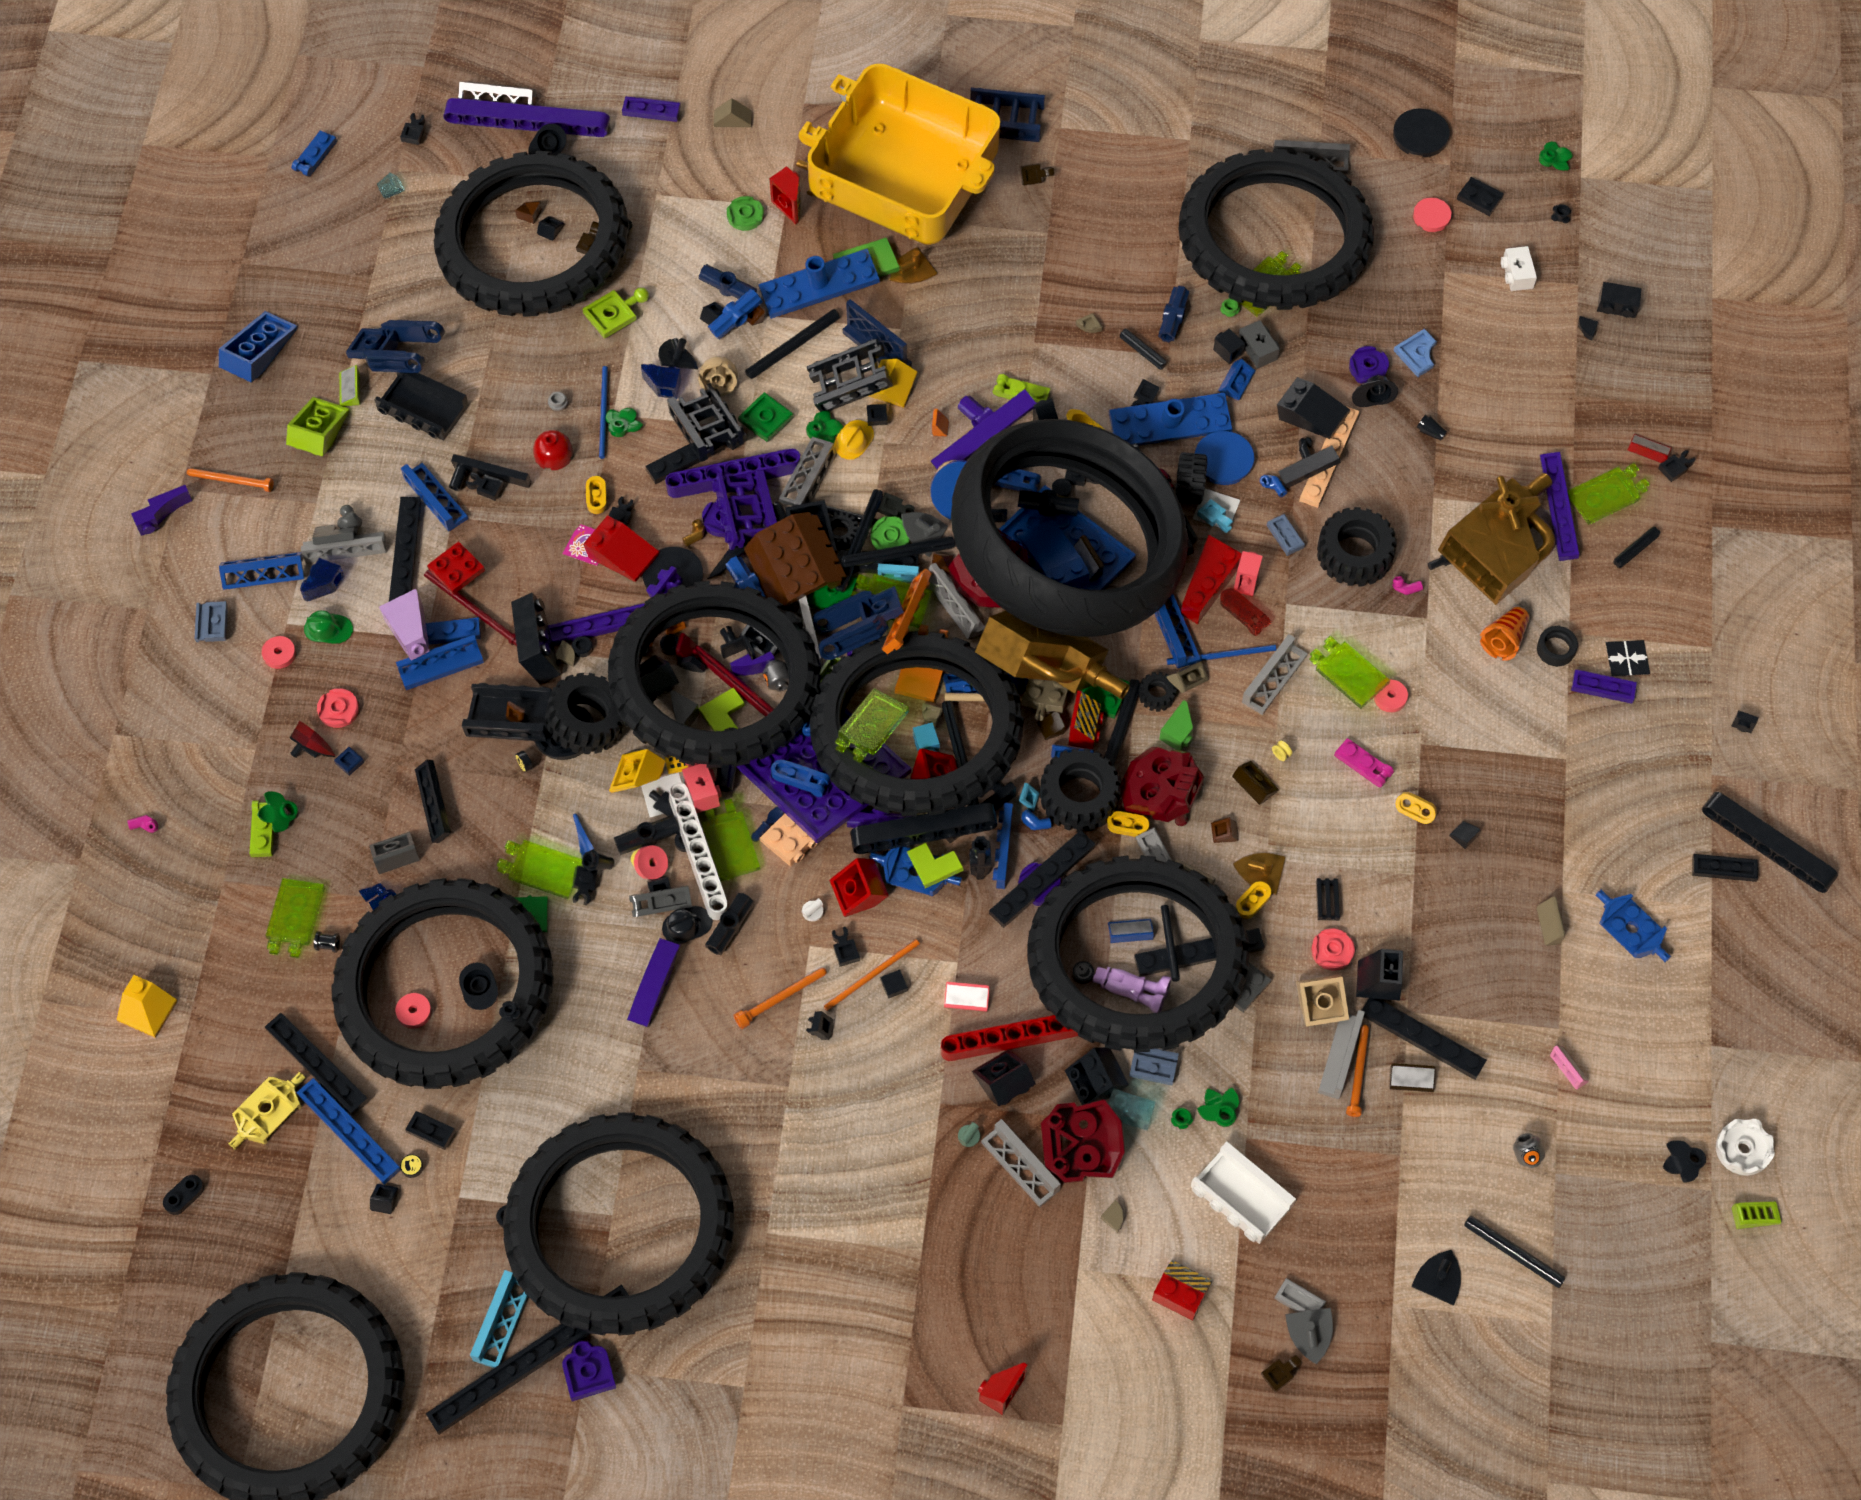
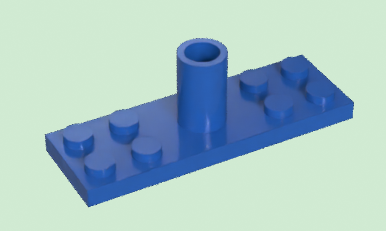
[758,249,880,319]
[1109,393,1232,446]

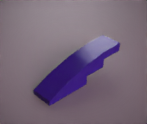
[627,938,681,1027]

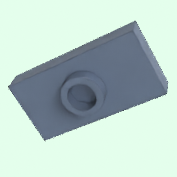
[1266,514,1305,556]

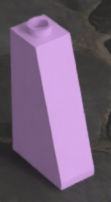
[379,589,430,661]

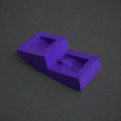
[730,651,775,676]

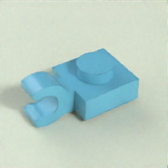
[1197,499,1233,533]

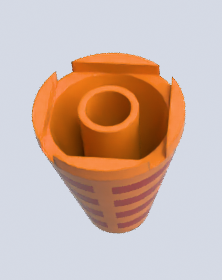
[1480,607,1530,661]

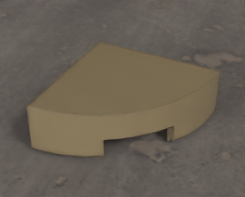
[1076,313,1102,333]
[556,640,575,667]
[922,702,943,729]
[1101,1200,1123,1233]

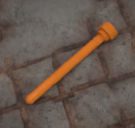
[733,968,827,1029]

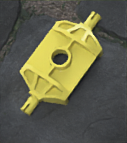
[228,1072,306,1150]

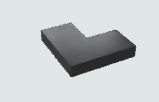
[312,525,355,545]

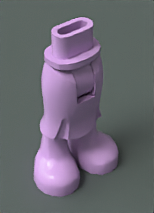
[1093,966,1172,1013]

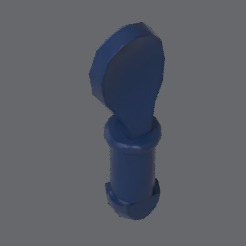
[751,807,784,842]

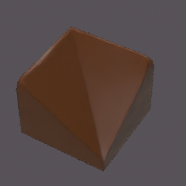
[515,202,542,224]

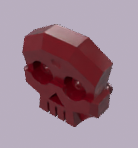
[948,528,1033,608]
[1120,747,1205,826]
[1041,1099,1125,1183]

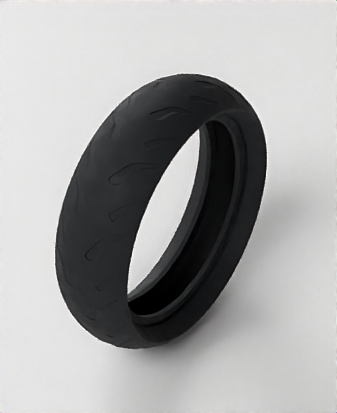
[951,419,1188,637]

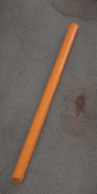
[824,939,920,1011]

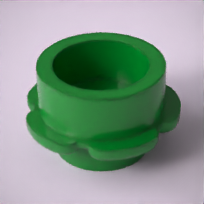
[1171,1108,1193,1129]

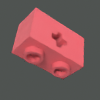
[1233,551,1263,596]
[682,764,722,813]

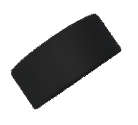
[1537,626,1578,667]

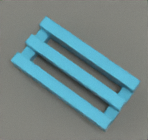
[878,563,919,583]

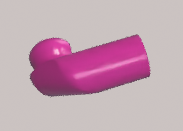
[1392,576,1423,595]
[127,815,159,833]

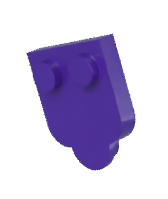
[562,1341,616,1401]

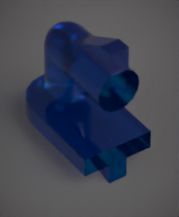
[359,883,396,910]

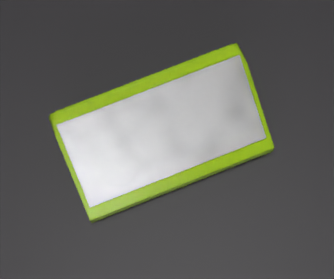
[339,365,360,406]

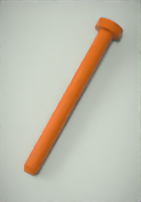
[187,468,274,492]
[1346,1025,1369,1117]

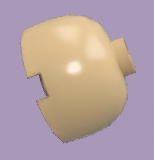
[698,356,738,396]

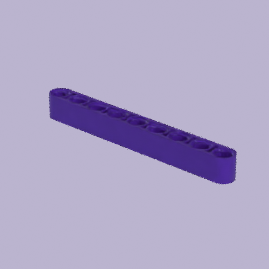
[443,98,610,137]

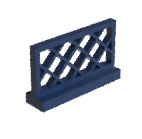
[842,299,912,367]

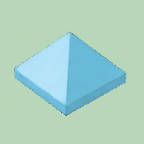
[1019,783,1039,811]

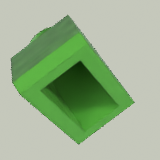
[1159,700,1193,750]

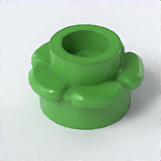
[1220,299,1239,317]

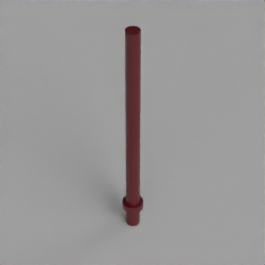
[424,570,517,646]

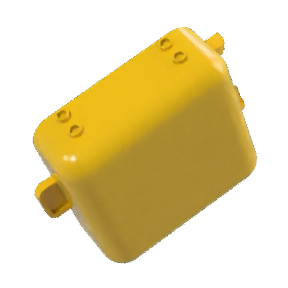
[799,64,1000,245]

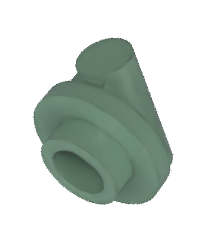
[958,1122,980,1147]

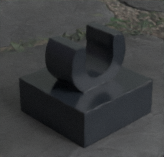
[806,1011,833,1040]

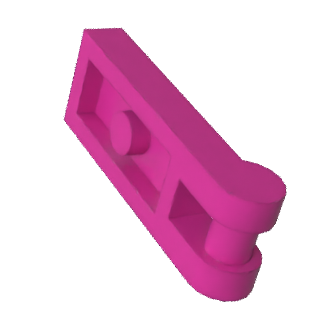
[1334,738,1394,787]

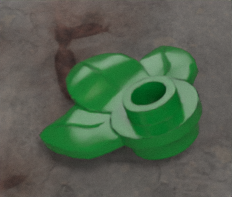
[1539,141,1573,171]
[606,408,643,437]
[806,411,844,443]
[257,791,298,832]
[1197,1088,1239,1127]

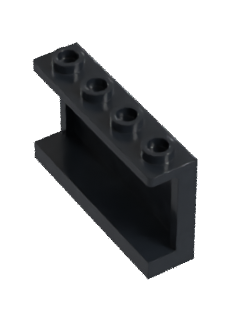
[374,372,469,441]
[462,683,552,742]

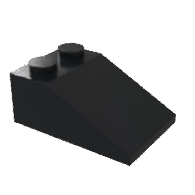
[1277,377,1350,439]

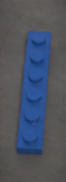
[296,1078,401,1185]

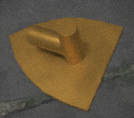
[890,247,937,284]
[1233,853,1285,895]

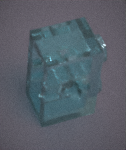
[1108,1088,1156,1131]

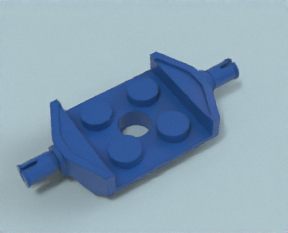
[869,847,962,896]
[1595,889,1671,963]

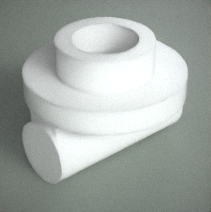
[802,898,823,922]

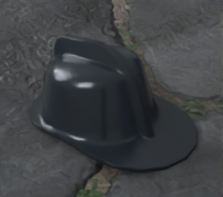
[528,124,566,156]
[1352,375,1398,407]
[662,906,713,944]
[459,962,498,1010]

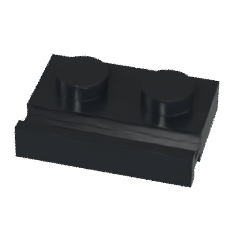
[1457,177,1504,217]

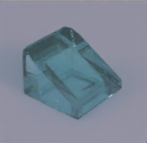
[377,173,405,199]

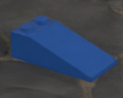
[219,311,297,383]
[1017,519,1090,588]

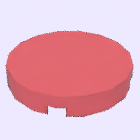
[1413,197,1451,232]
[317,688,359,728]
[1311,928,1355,971]

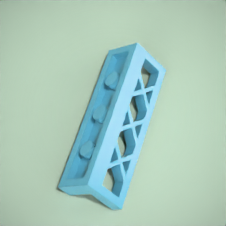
[470,1270,528,1368]

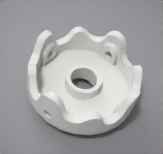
[1716,1119,1775,1176]

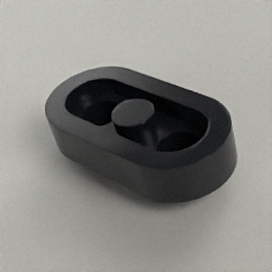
[163,1175,204,1215]

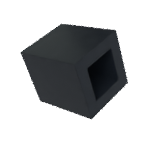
[1213,329,1245,364]

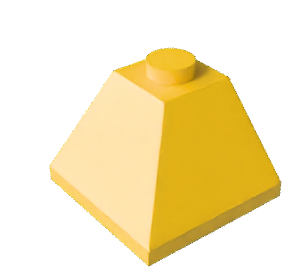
[609,749,666,793]
[117,975,177,1038]

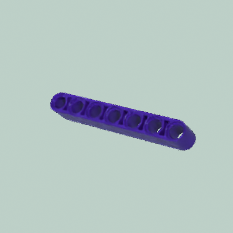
[665,448,800,498]

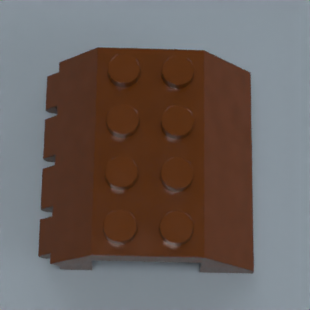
[744,512,846,612]

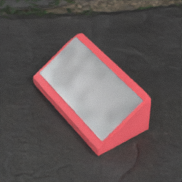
[944,982,990,1012]

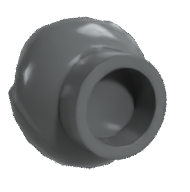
[337,505,362,535]

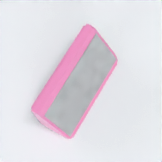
[1550,1046,1589,1089]

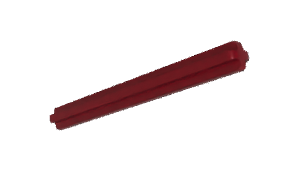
[692,645,774,717]

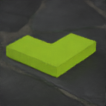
[699,688,745,731]
[907,843,964,889]

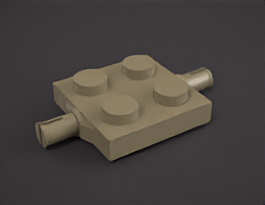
[1022,679,1069,721]

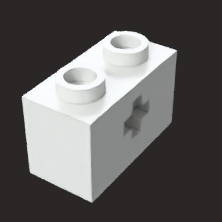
[1501,246,1537,291]

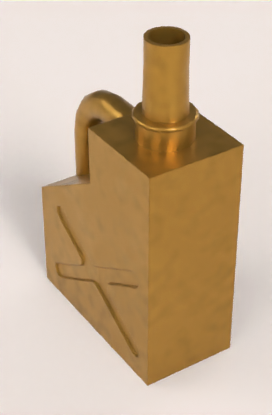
[1438,473,1555,605]
[975,611,1130,699]

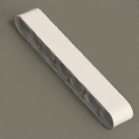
[669,782,727,920]

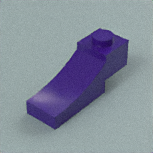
[131,485,192,536]

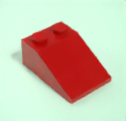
[583,515,659,582]

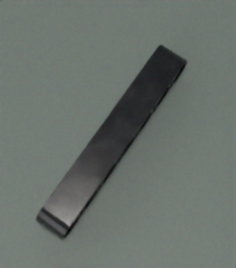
[1702,792,1838,893]
[850,803,998,854]

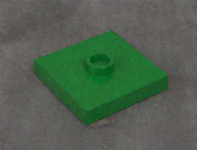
[738,392,794,442]
[807,577,857,610]

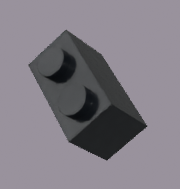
[1597,282,1642,318]

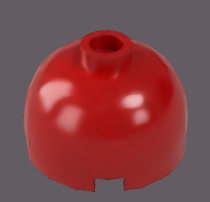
[533,430,573,471]

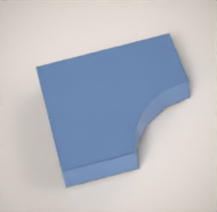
[1393,328,1437,377]

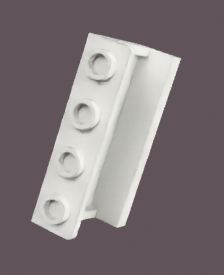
[1191,1141,1296,1244]

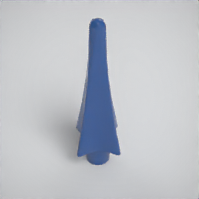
[573,814,595,857]

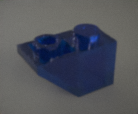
[641,364,681,399]
[300,558,344,602]

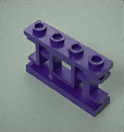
[712,470,777,550]

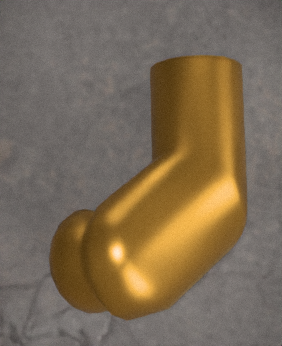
[682,519,705,547]

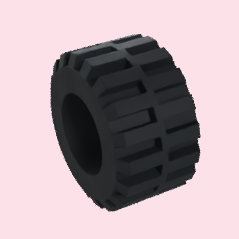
[1175,452,1207,504]

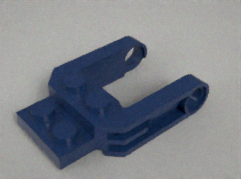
[346,320,445,373]
[812,586,904,660]

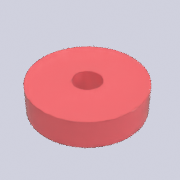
[262,636,296,669]
[1374,679,1408,712]
[634,845,668,880]
[395,993,432,1029]

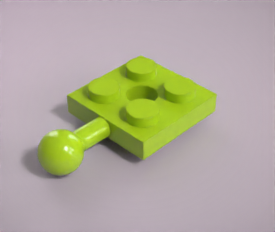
[582,287,649,339]

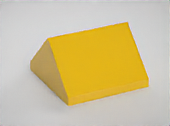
[869,359,918,408]

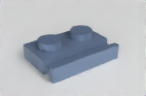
[194,601,228,642]
[1129,1049,1179,1086]

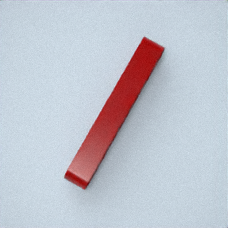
[941,1015,1078,1061]

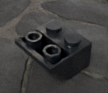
[1356,949,1403,1001]
[1065,1047,1129,1105]

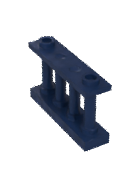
[970,87,1045,142]

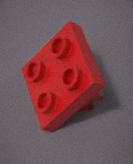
[427,541,485,595]

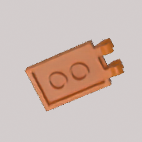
[895,624,948,703]

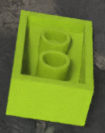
[286,397,349,456]

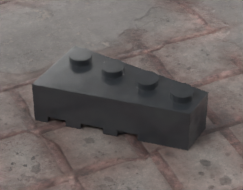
[511,592,561,685]

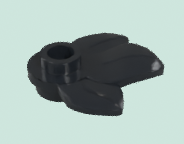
[1663,1141,1706,1183]

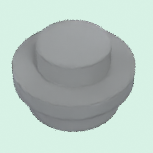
[548,392,568,411]

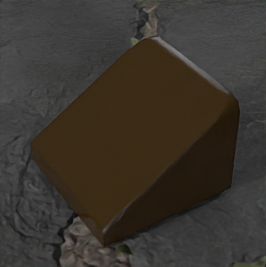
[1037,712,1065,740]

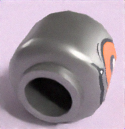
[763,660,789,692]
[1513,1133,1546,1168]

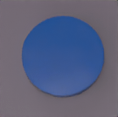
[1195,431,1254,485]
[930,460,967,519]

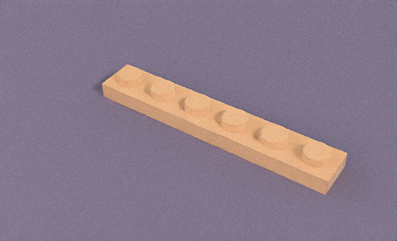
[1299,406,1359,508]

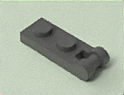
[629,885,692,917]

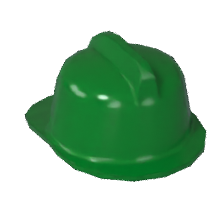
[304,610,353,644]

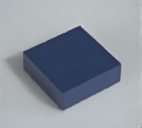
[334,747,364,776]

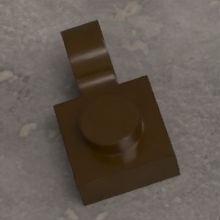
[1020,163,1054,186]
[576,221,599,254]
[1261,1355,1302,1393]

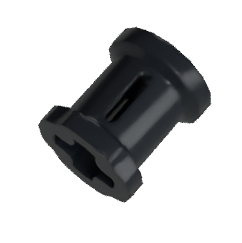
[314,931,340,953]

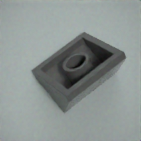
[369,832,420,874]

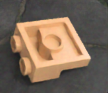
[760,814,817,867]

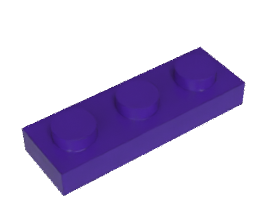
[622,96,681,122]
[1571,669,1637,704]

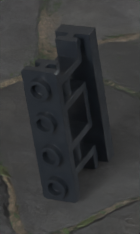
[807,339,893,412]
[667,383,745,462]

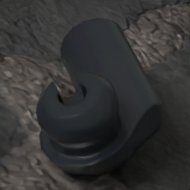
[1298,437,1313,459]
[772,502,786,522]

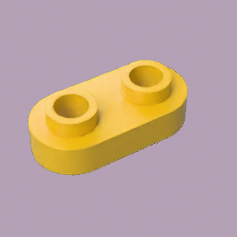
[586,476,607,514]
[1395,792,1437,824]
[1107,811,1149,837]
[1235,882,1271,919]

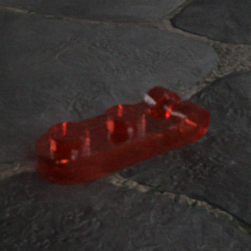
[1220,588,1271,636]

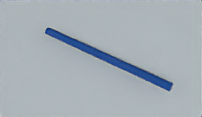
[599,366,608,459]
[1166,645,1276,665]

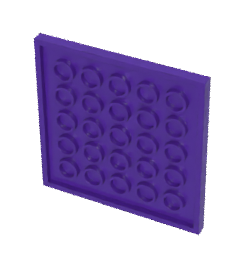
[735,709,911,844]

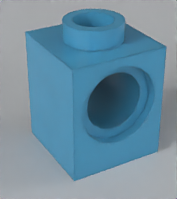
[913,722,940,752]

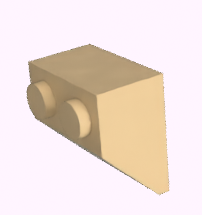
[1296,975,1349,1026]

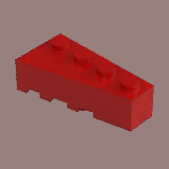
[1181,535,1242,624]

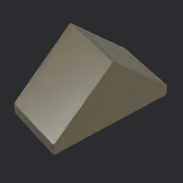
[713,98,752,127]

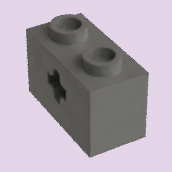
[1238,320,1280,369]

